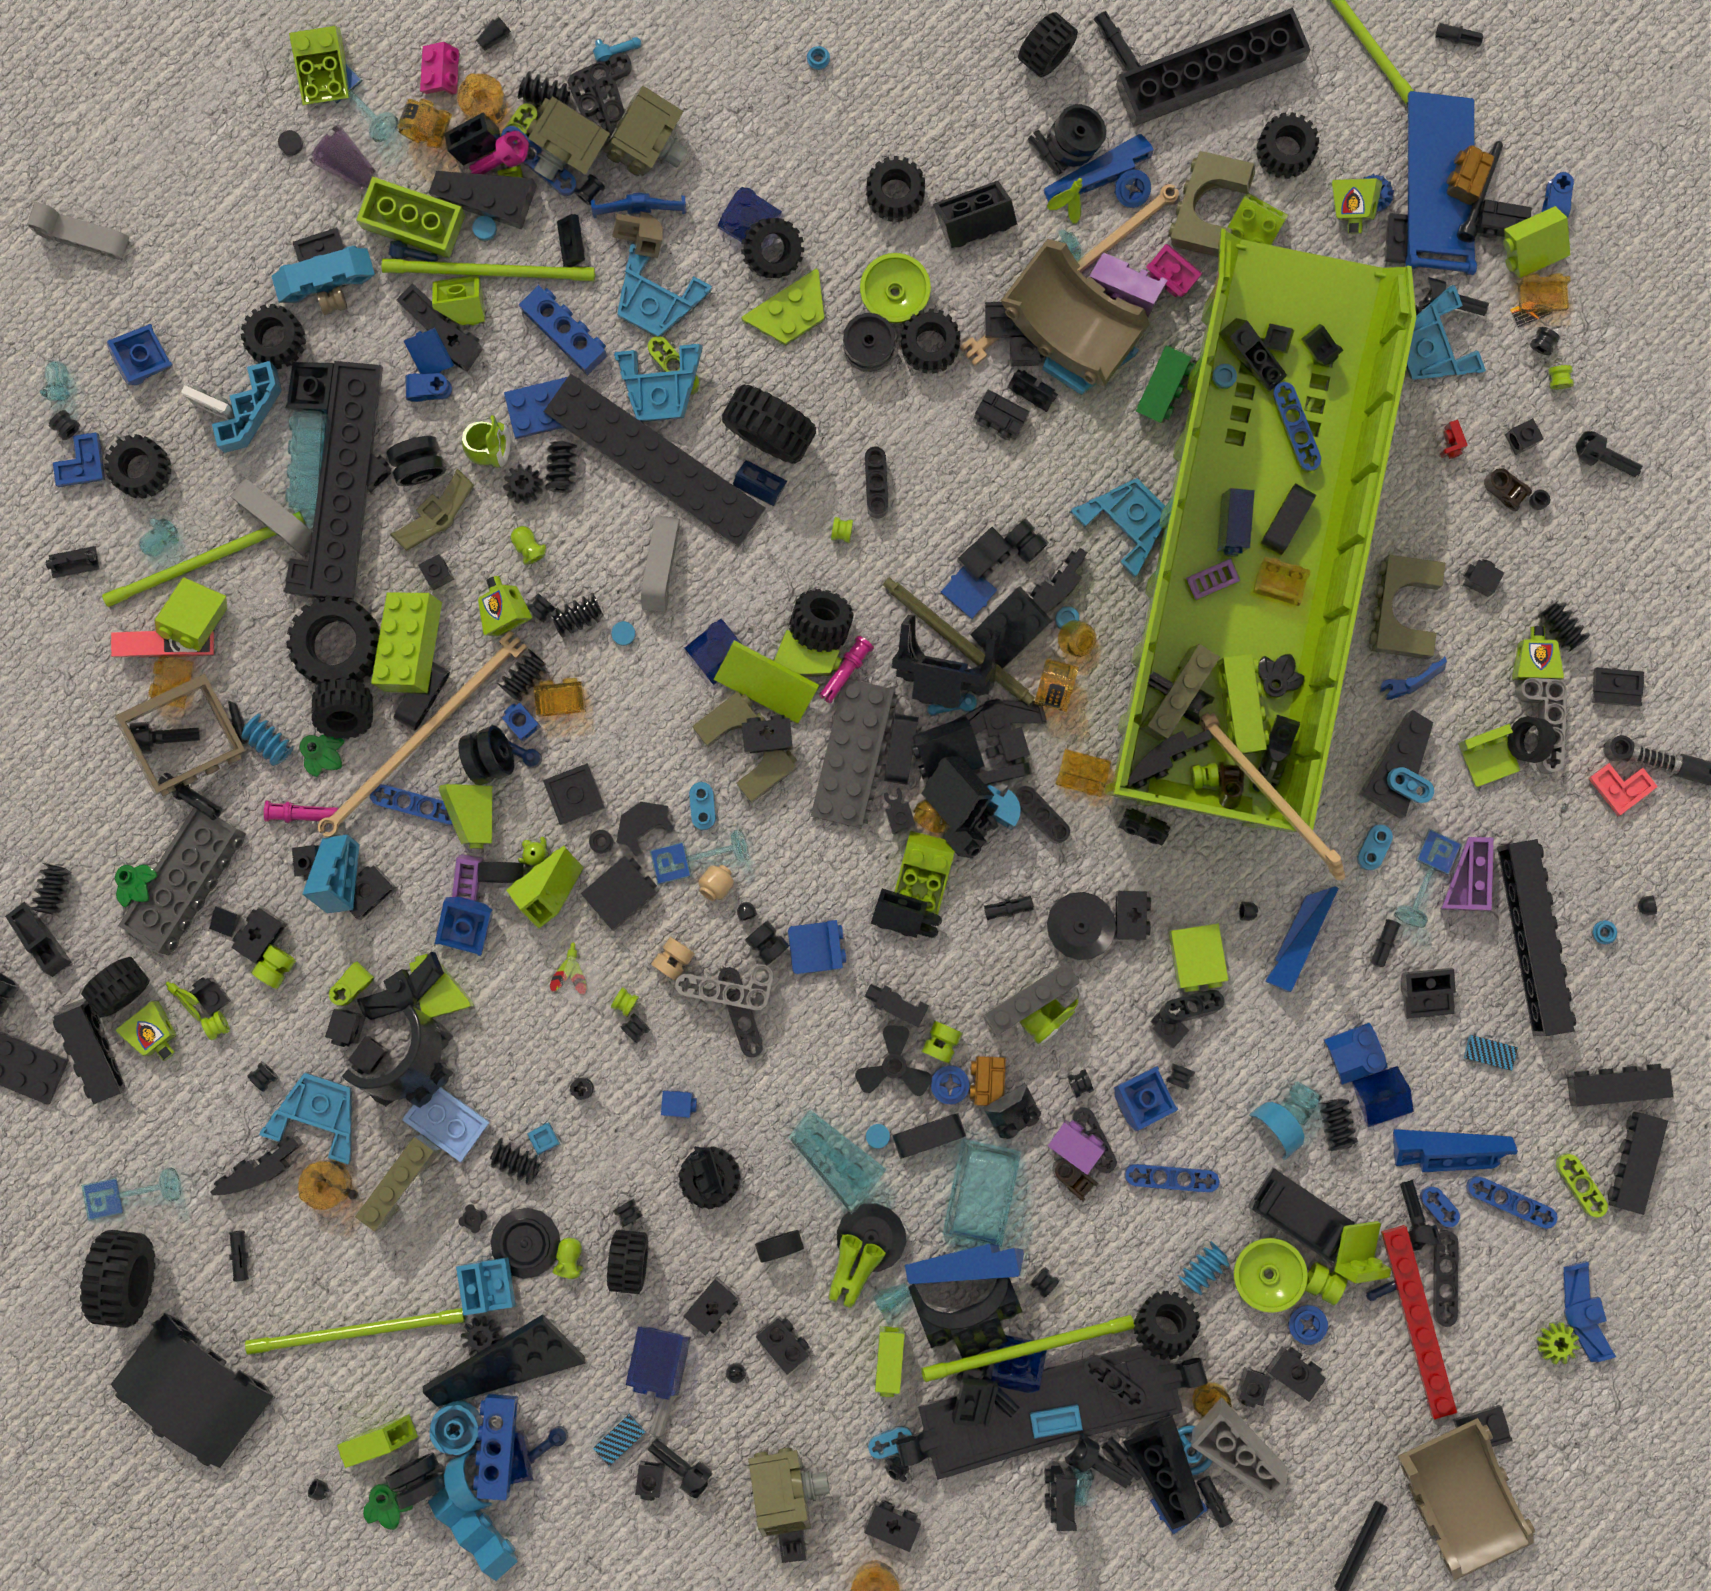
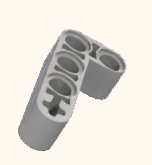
[27,202,129,260]
[230,478,312,557]
[641,515,680,613]
[1515,678,1567,774]
[675,965,774,1010]

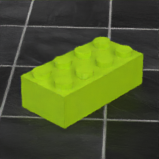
[356,176,466,259]
[371,592,442,693]
[1217,654,1269,754]

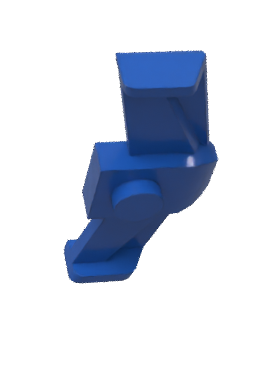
[591,192,686,218]
[1563,1261,1616,1362]

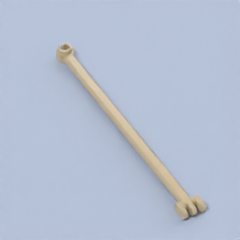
[960,184,1179,366]
[318,631,528,837]
[1200,713,1346,880]

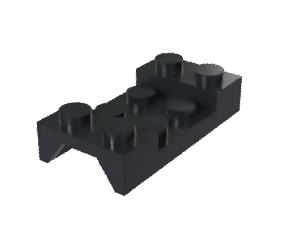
[1044,1461,1077,1531]

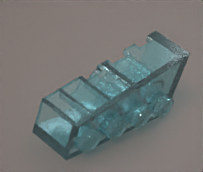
[285,411,328,510]
[788,1110,887,1214]

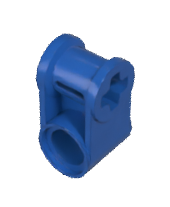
[1542,172,1574,217]
[405,373,453,402]

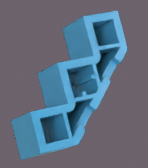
[271,246,375,303]
[212,361,282,453]
[428,1487,518,1581]

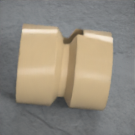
[651,936,695,981]

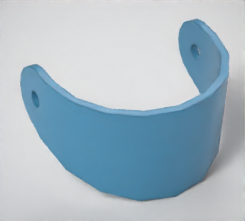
[1249,1102,1305,1160]
[444,1449,492,1512]

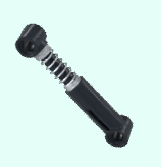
[1603,735,1711,786]

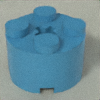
[429,1400,483,1455]

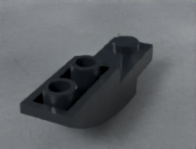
[1030,548,1088,614]
[1125,730,1213,790]
[210,1136,304,1196]

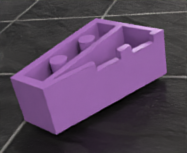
[1090,252,1168,317]
[1440,837,1494,912]

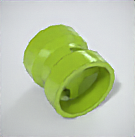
[1191,763,1219,789]

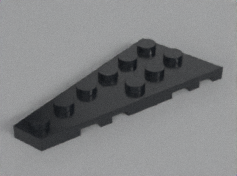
[422,1314,586,1407]

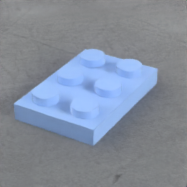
[402,1087,490,1162]

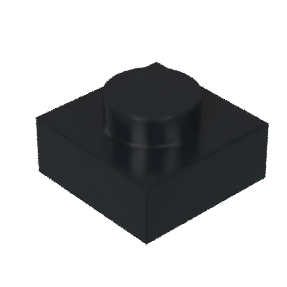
[1264,323,1294,353]

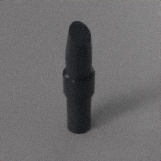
[228,700,248,744]

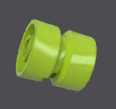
[251,944,296,989]
[921,1021,963,1064]
[1305,1262,1348,1305]

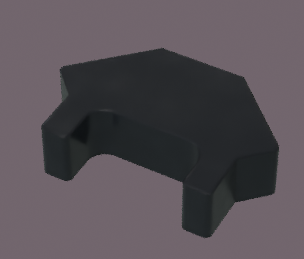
[616,802,675,857]

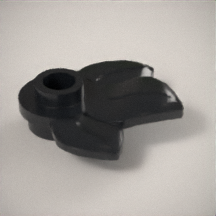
[1258,654,1305,698]

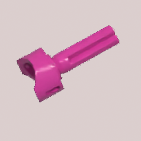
[469,131,529,174]

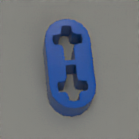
[1420,1186,1460,1227]

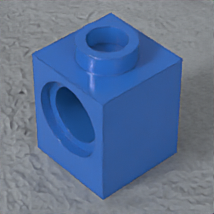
[502,703,541,742]
[661,1090,697,1118]

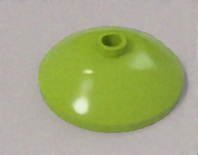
[860,253,931,323]
[1234,1238,1308,1313]

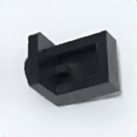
[1301,324,1343,365]

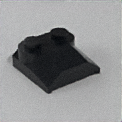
[285,362,334,414]
[983,1083,1041,1139]

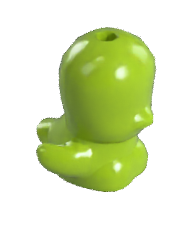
[510,526,546,565]
[518,836,548,866]
[552,1237,583,1279]

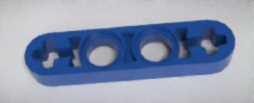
[501,126,577,196]
[1273,382,1321,472]
[370,784,453,825]
[1124,1164,1220,1192]
[1466,1176,1558,1229]

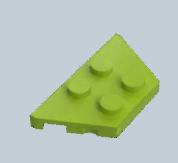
[741,268,825,346]

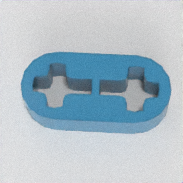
[868,1426,912,1459]

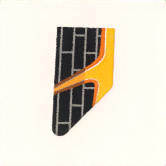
[1510,302,1553,327]

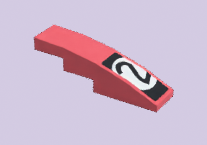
[111,631,214,658]

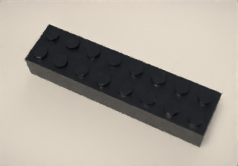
[1116,8,1311,127]
[1497,839,1576,1036]

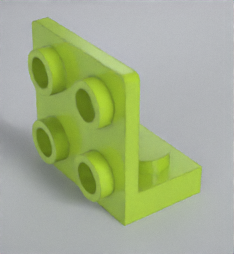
[1227,193,1288,245]
[1458,724,1520,787]
[1335,1221,1391,1284]

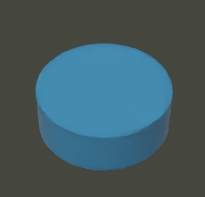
[472,216,497,241]
[1212,364,1237,389]
[1055,606,1079,631]
[611,621,636,646]
[866,1124,890,1148]

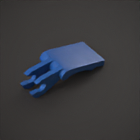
[1380,656,1447,700]

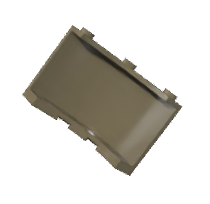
[1001,239,1150,387]
[1398,1418,1535,1581]

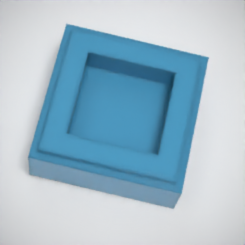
[527,1122,560,1155]

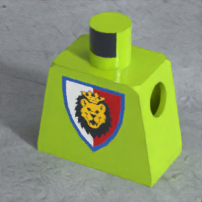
[1332,178,1382,234]
[478,576,532,636]
[1512,626,1564,681]
[115,1001,176,1061]

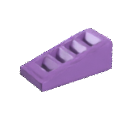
[1186,558,1240,600]
[452,854,483,901]

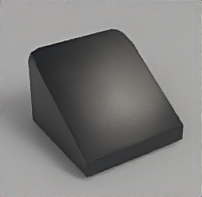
[209,906,241,937]

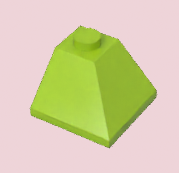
[432,275,485,325]

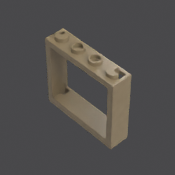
[114,674,245,796]

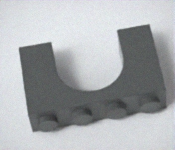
[982,962,1080,1035]

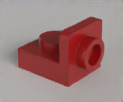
[1440,419,1468,459]

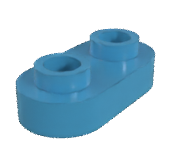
[1387,767,1434,803]
[689,782,716,830]
[1357,825,1393,871]

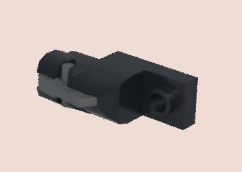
[1252,715,1300,792]

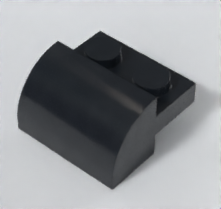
[1401,968,1456,1019]

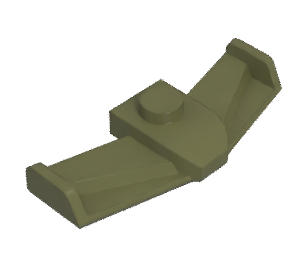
[390,469,474,551]

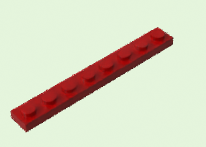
[1381,1225,1457,1420]

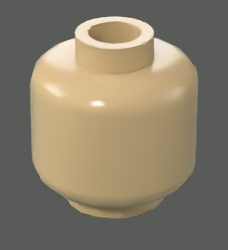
[698,865,734,901]

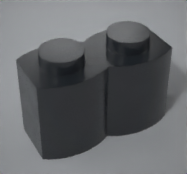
[957,527,1012,582]

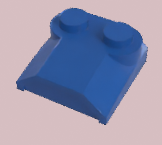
[107,324,173,385]
[434,897,493,956]
[1324,1022,1388,1085]
[1114,1066,1178,1131]

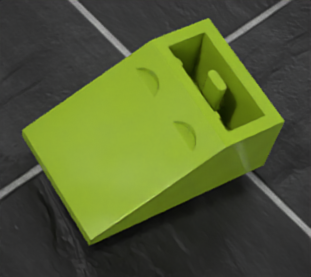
[289,26,349,105]
[894,831,955,915]
[506,845,584,929]

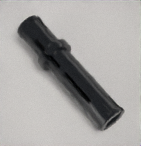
[1094,11,1141,71]
[158,772,222,820]

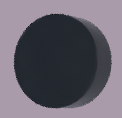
[278,130,303,156]

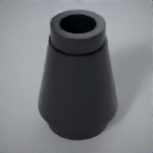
[476,17,511,51]

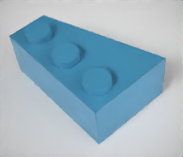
[302,834,360,914]

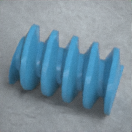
[241,713,295,766]
[1177,1241,1230,1295]

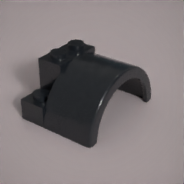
[342,1005,454,1108]

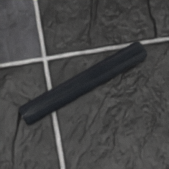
[1334,1501,1387,1591]

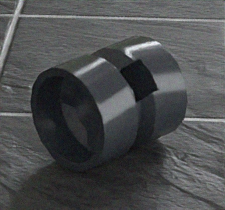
[1004,519,1049,564]
[745,920,790,966]

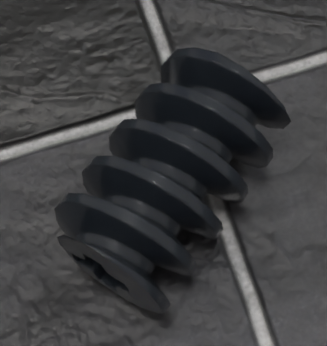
[518,71,570,106]
[545,441,577,493]
[550,592,603,638]
[1538,600,1590,653]
[496,649,548,702]
[29,863,72,915]
[1318,1098,1358,1151]
[490,1137,544,1185]

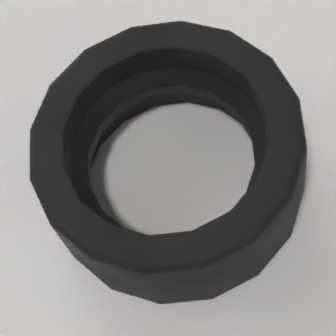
[1508,716,1556,763]
[478,862,524,883]
[755,1230,804,1263]

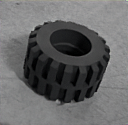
[1018,12,1078,78]
[1256,112,1320,179]
[866,156,925,222]
[741,218,805,278]
[241,304,306,369]
[901,309,961,374]
[104,434,172,499]
[789,589,854,652]
[311,678,373,740]
[81,957,150,1018]
[678,1146,741,1209]
[607,1230,648,1294]
[1134,1291,1200,1360]

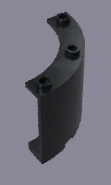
[111,1313,274,1468]

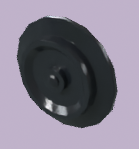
[1047,892,1116,960]
[837,1203,906,1272]
[490,1208,560,1279]

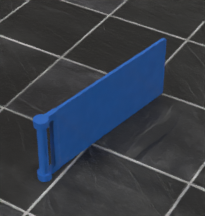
[1406,91,1477,275]

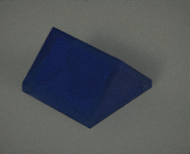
[1351,1066,1414,1127]

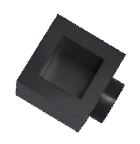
[1463,559,1505,597]
[292,845,319,881]

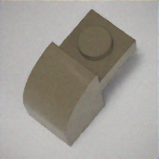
[612,211,663,258]

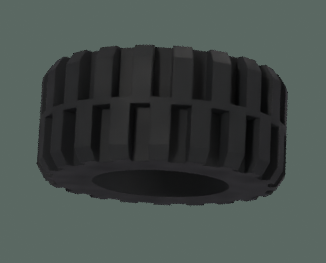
[722,384,816,464]
[286,596,380,686]
[80,1230,155,1328]

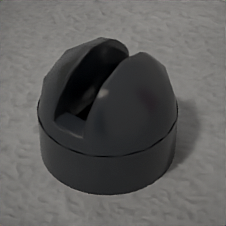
[1529,490,1551,510]
[1638,895,1657,915]
[1239,901,1258,921]
[737,902,758,921]
[726,1363,746,1383]
[308,1479,329,1500]

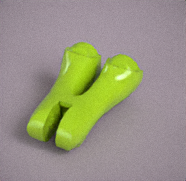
[828,1234,886,1308]

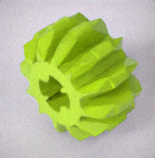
[1537,1322,1580,1364]

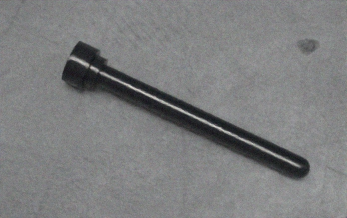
[1457,141,1503,243]

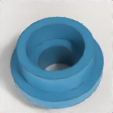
[807,46,830,70]
[1592,920,1617,945]

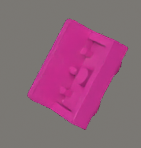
[420,42,459,95]
[1146,244,1203,297]

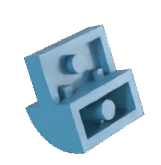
[987,785,1021,830]
[456,1257,516,1315]

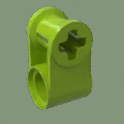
[329,961,375,1006]

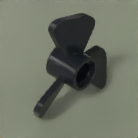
[855,1025,932,1096]

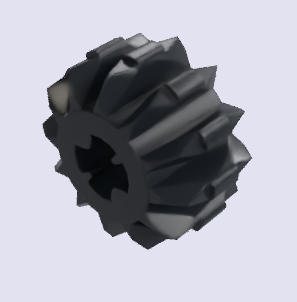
[503,464,544,505]
[461,1315,503,1355]

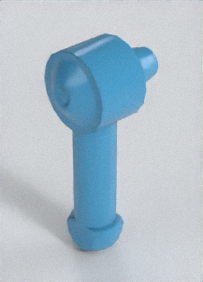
[593,37,641,62]
[927,693,977,716]

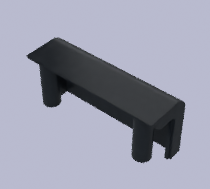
[1248,1167,1355,1264]

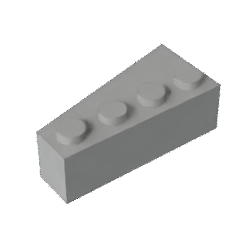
[1191,1397,1287,1501]

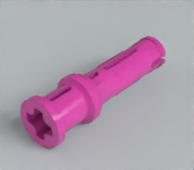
[819,636,874,704]
[264,800,339,823]

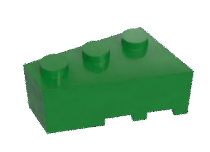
[1136,345,1196,423]

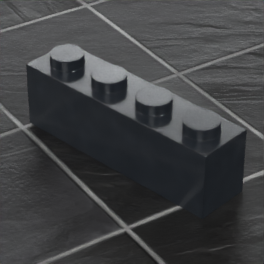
[1567,1063,1674,1107]
[1608,1112,1668,1215]

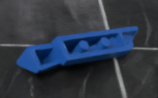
[1043,134,1154,202]
[1265,886,1339,992]
[1393,1129,1518,1172]
[905,1244,1024,1284]

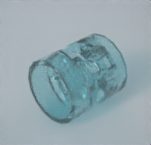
[1280,1080,1323,1126]

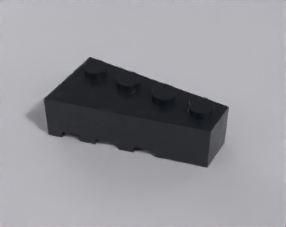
[429,171,537,229]
[1359,710,1434,819]
[53,998,126,1104]
[1123,1415,1204,1530]

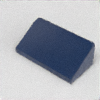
[733,460,787,506]

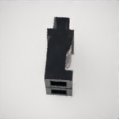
[864,984,929,1028]

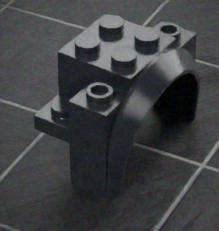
[891,615,1001,709]
[908,1277,1023,1359]

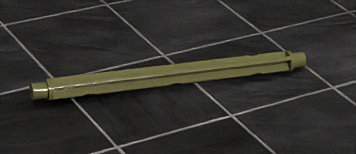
[883,577,1035,706]

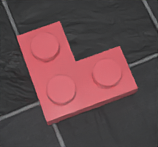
[1588,763,1658,816]

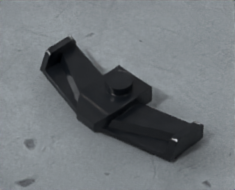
[953,698,1047,737]
[357,952,444,1020]

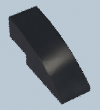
[5,901,72,977]

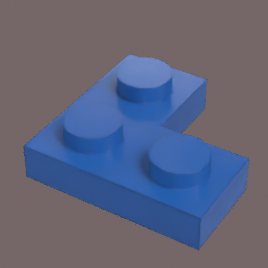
[53,432,105,487]

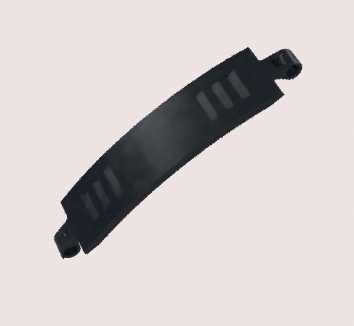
[896,1344,1208,1480]

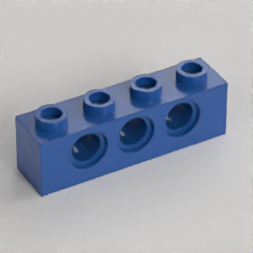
[518,285,607,376]
[473,1394,518,1501]

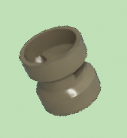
[317,286,348,315]

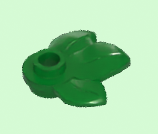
[299,734,345,777]
[115,865,158,908]
[363,1484,413,1530]

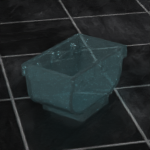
[942,1138,1022,1247]

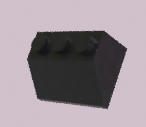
[933,181,1018,248]

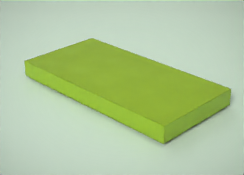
[714,640,819,724]

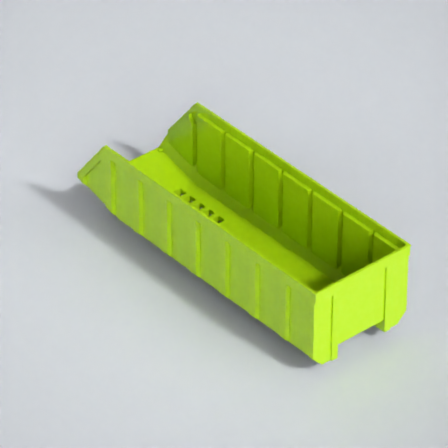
[1104,228,1416,832]

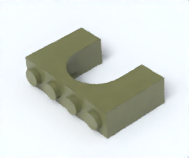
[1168,151,1255,257]
[1369,554,1446,659]
[1139,644,1220,741]
[692,691,797,803]
[355,1134,442,1232]

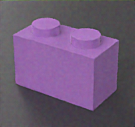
[1048,1120,1106,1175]

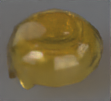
[1058,620,1096,657]
[913,799,947,833]
[1191,1382,1232,1417]

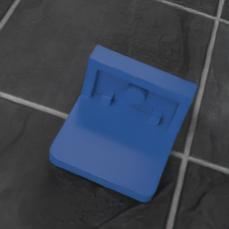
[788,920,846,974]

